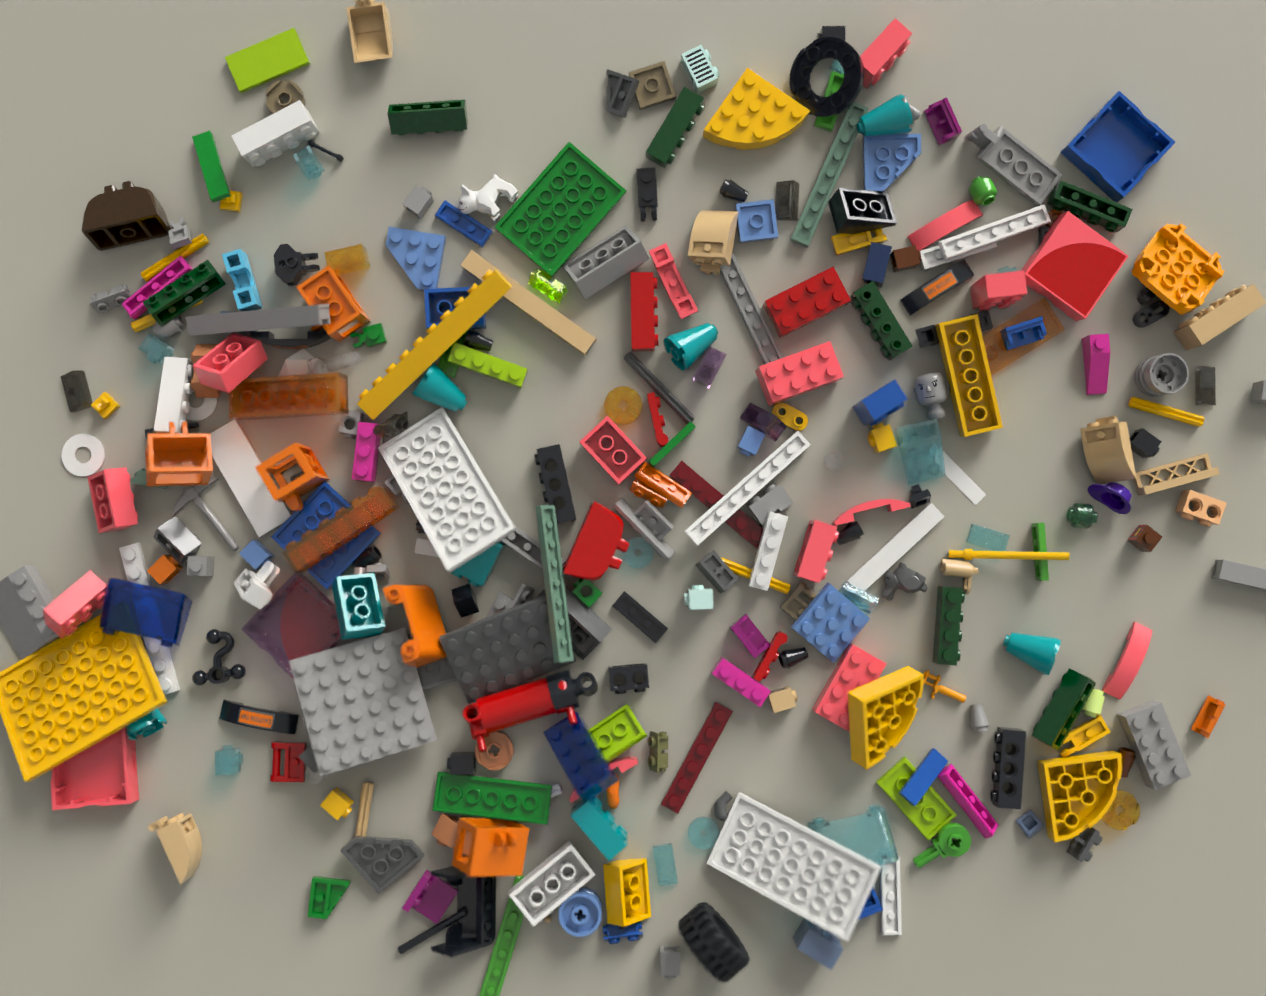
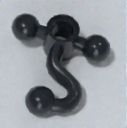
[192,629,246,686]

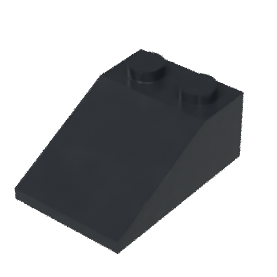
[828,187,897,234]

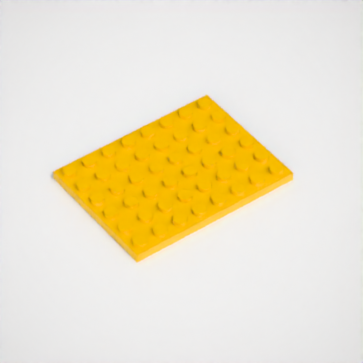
[0,602,167,782]

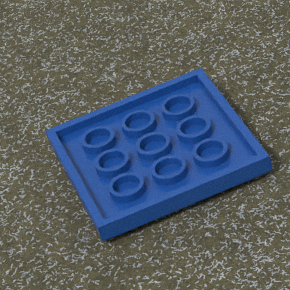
[271,481,381,590]

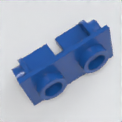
[603,921,643,944]

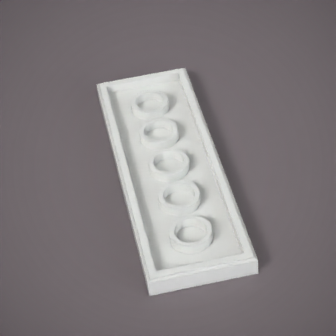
[210,419,292,537]

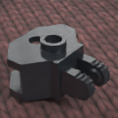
[274,244,320,286]

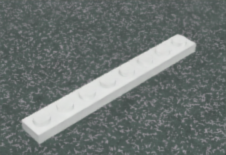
[684,431,811,546]
[119,543,180,695]

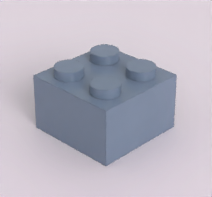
[793,918,844,970]

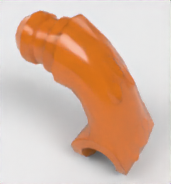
[605,773,620,809]

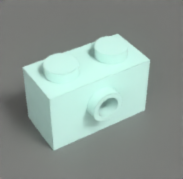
[684,585,713,610]

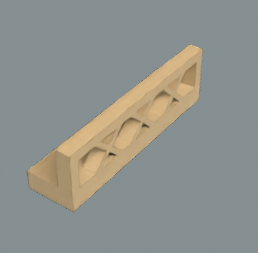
[1134,453,1220,496]

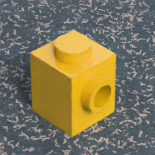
[867,423,897,453]
[320,787,354,821]

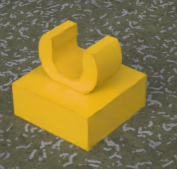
[219,190,243,212]
[91,392,120,419]

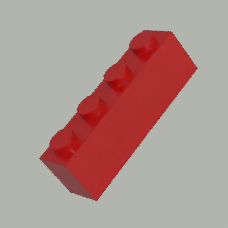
[630,272,658,352]

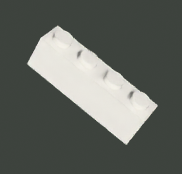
[154,357,194,434]

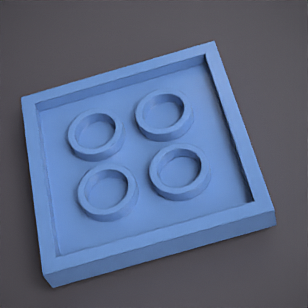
[791,582,870,663]

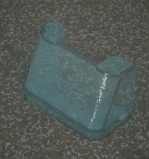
[808,804,899,865]

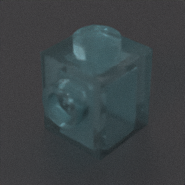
[293,145,325,180]
[138,333,174,364]
[215,745,243,775]

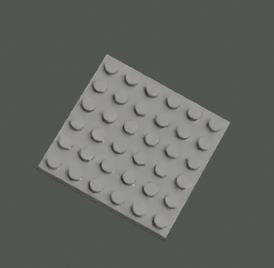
[289,628,437,777]

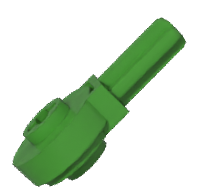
[913,823,971,868]

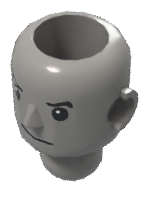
[913,372,950,421]

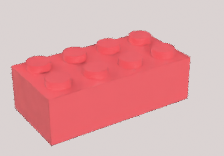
[755,341,844,406]
[812,643,887,732]

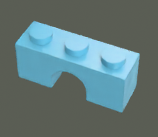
[222,249,263,312]

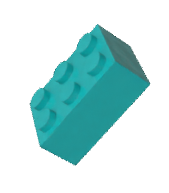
[332,573,386,640]
[570,793,628,861]

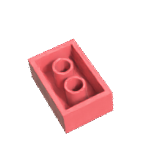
[860,18,912,89]
[970,270,1027,311]
[192,332,268,393]
[579,415,647,485]
[87,467,138,534]
[793,520,839,583]
[43,571,108,639]

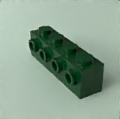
[646,87,705,168]
[387,99,468,136]
[1047,180,1133,233]
[143,260,226,327]
[850,281,913,361]
[932,586,965,666]
[1031,668,1096,751]

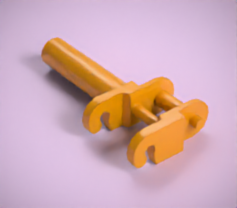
[923,670,966,703]

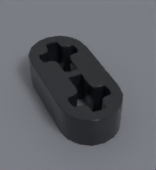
[1132,300,1170,328]

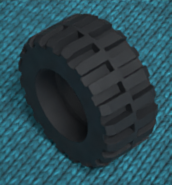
[678,902,750,983]

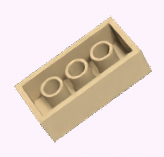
[1173,284,1266,351]

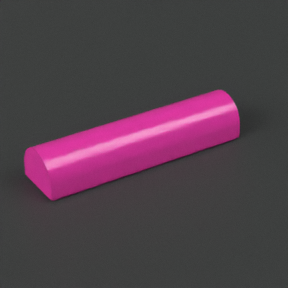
[121,256,193,320]
[937,764,999,838]

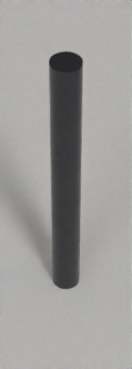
[398,908,468,954]

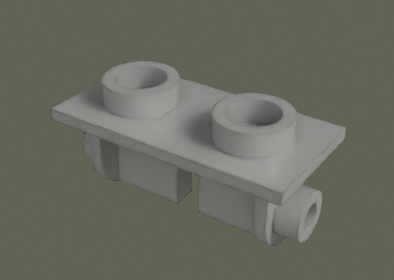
[89,284,130,314]

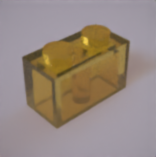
[324,244,370,274]

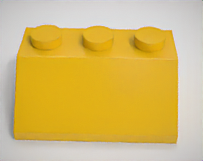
[603,858,651,927]

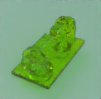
[528,268,568,304]

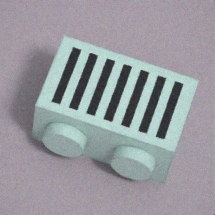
[680,44,720,94]

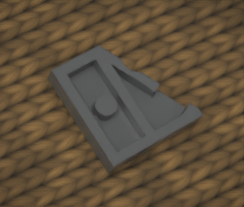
[606,69,640,118]

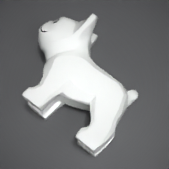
[458,174,518,222]

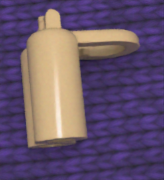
[940,559,979,594]

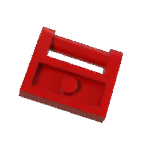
[270,741,306,782]

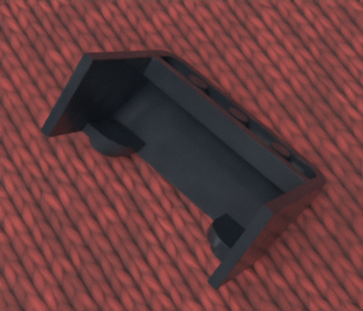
[431,866,496,957]

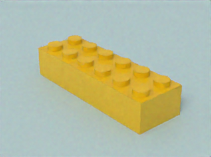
[935,314,1003,437]

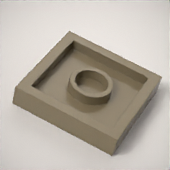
[629,61,676,110]

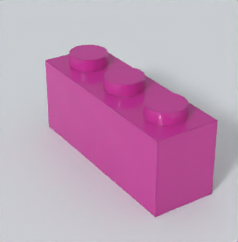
[352,422,382,482]
[711,656,771,707]

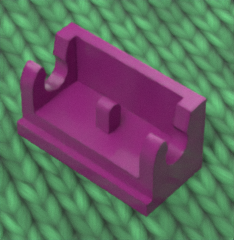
[924,97,962,145]
[730,614,770,658]

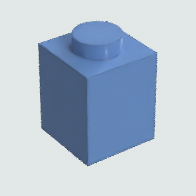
[737,426,765,457]
[239,540,274,570]

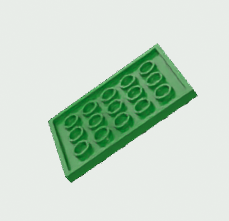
[494,142,627,277]

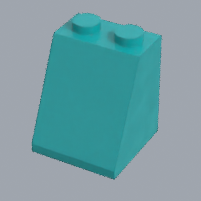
[451,542,506,587]

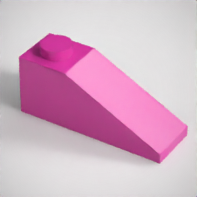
[1082,333,1110,395]

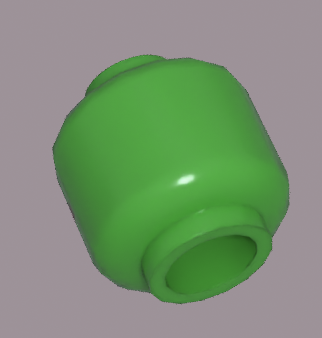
[969,176,997,206]

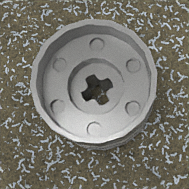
[1135,353,1189,397]

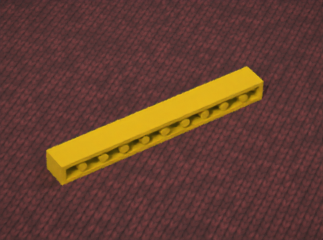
[357,269,512,420]

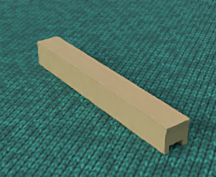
[460,250,596,356]

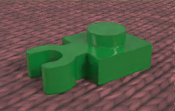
[350,323,387,348]

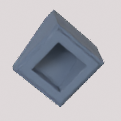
[1016,809,1044,839]

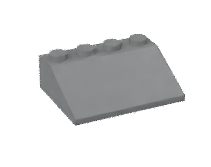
[0,565,60,660]

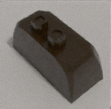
[82,181,171,251]

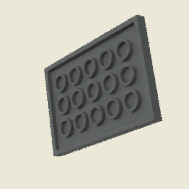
[439,595,576,704]

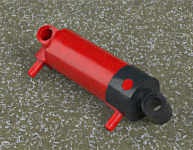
[463,670,598,752]

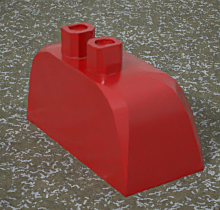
[563,501,630,580]

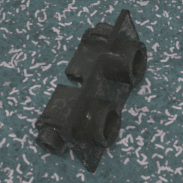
[373,411,408,443]

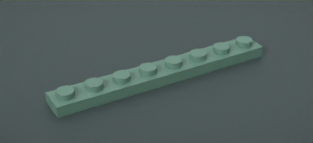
[790,102,869,248]
[535,505,574,663]

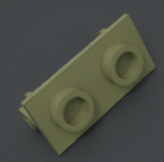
[648,731,668,773]

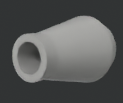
[970,704,990,733]

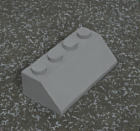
[563,225,649,299]

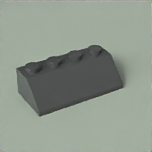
[536,584,612,660]

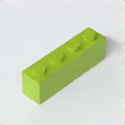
[448,342,528,389]

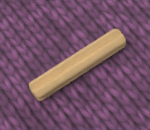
[355,782,374,837]

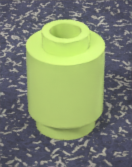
[1082,689,1105,718]

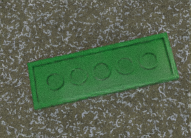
[432,772,553,825]

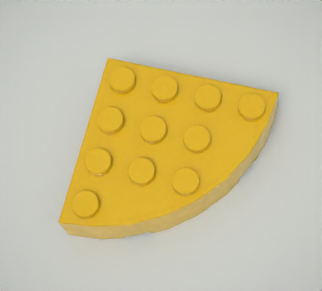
[703,68,810,150]
[848,666,924,770]
[1037,750,1122,842]

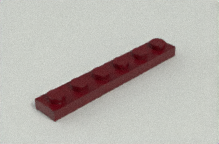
[669,461,763,549]
[661,702,733,814]

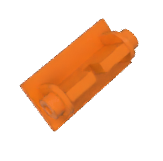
[630,478,668,508]
[1191,695,1226,738]

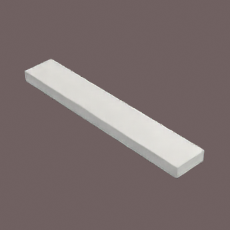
[938,204,1051,261]
[847,503,944,595]

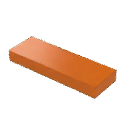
[634,462,692,508]

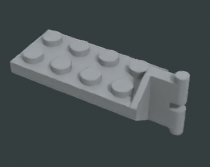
[966,124,1062,206]

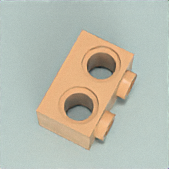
[1175,490,1227,527]

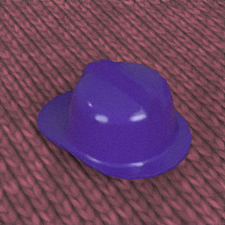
[1087,482,1132,514]

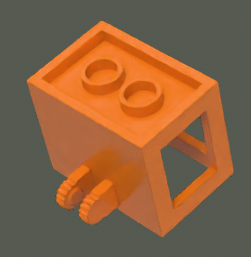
[297,265,371,343]
[145,422,213,486]
[255,442,330,511]
[452,818,529,876]

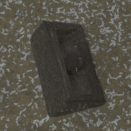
[775,180,799,221]
[1195,366,1216,405]
[61,370,93,413]

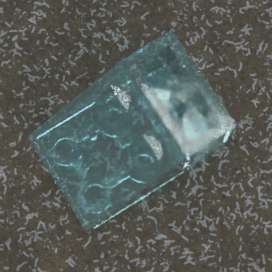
[895,419,946,485]

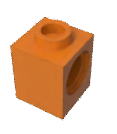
[147,555,183,585]

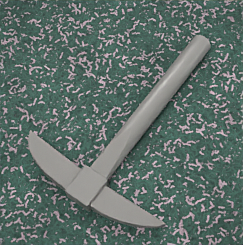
[173,477,239,551]

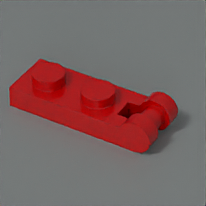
[647,392,668,447]
[752,631,788,682]

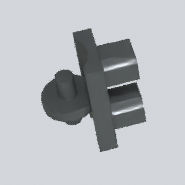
[1067,827,1103,862]

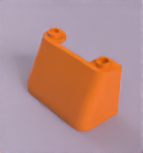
[383,585,447,668]

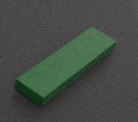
[192,130,231,203]

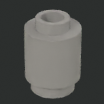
[152,316,184,339]

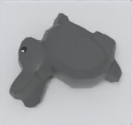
[882,562,928,601]

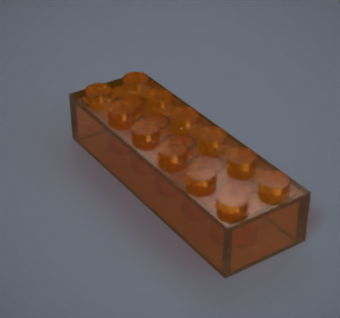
[229,372,349,420]
[282,485,400,573]

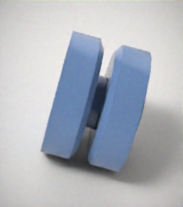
[559,887,602,937]

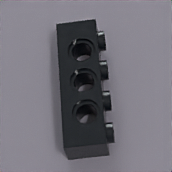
[534,444,577,524]
[990,727,1026,810]

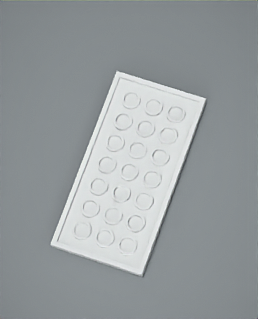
[378,407,516,573]
[706,792,882,941]

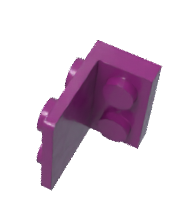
[402,870,458,924]

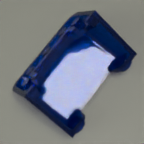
[99,578,192,648]

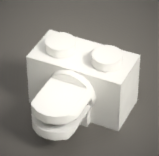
[234,561,280,610]

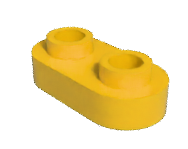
[771,403,808,431]

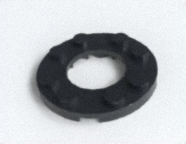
[789,37,864,117]

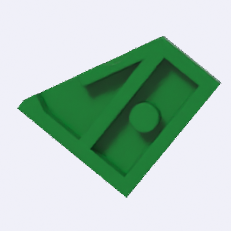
[307,876,351,919]

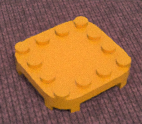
[1132,223,1224,315]

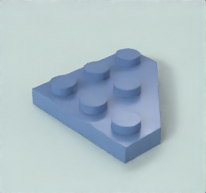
[863,134,921,192]
[386,227,446,291]

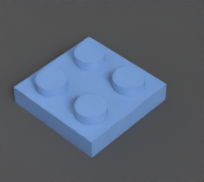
[735,199,778,243]

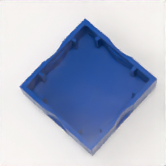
[1060,91,1175,203]

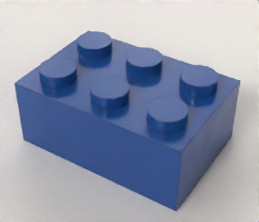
[424,287,486,329]
[852,380,908,426]

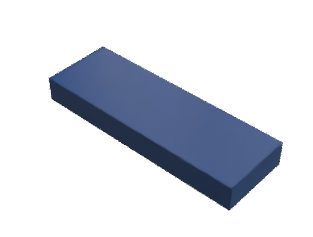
[434,200,493,248]
[899,748,948,806]

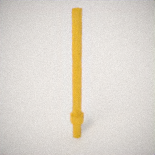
[949,549,1069,560]

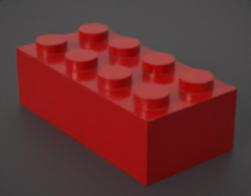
[763,266,851,338]

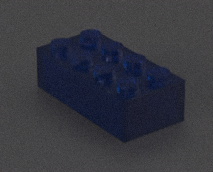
[543,711,619,802]

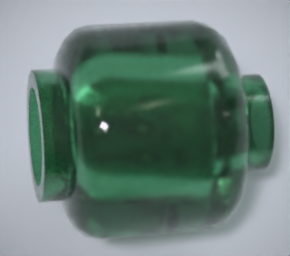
[1067,503,1098,529]

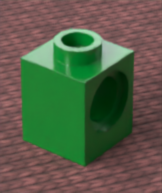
[572,578,603,607]

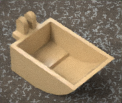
[346,0,393,63]
[688,210,739,275]
[1080,416,1136,484]
[148,812,202,885]

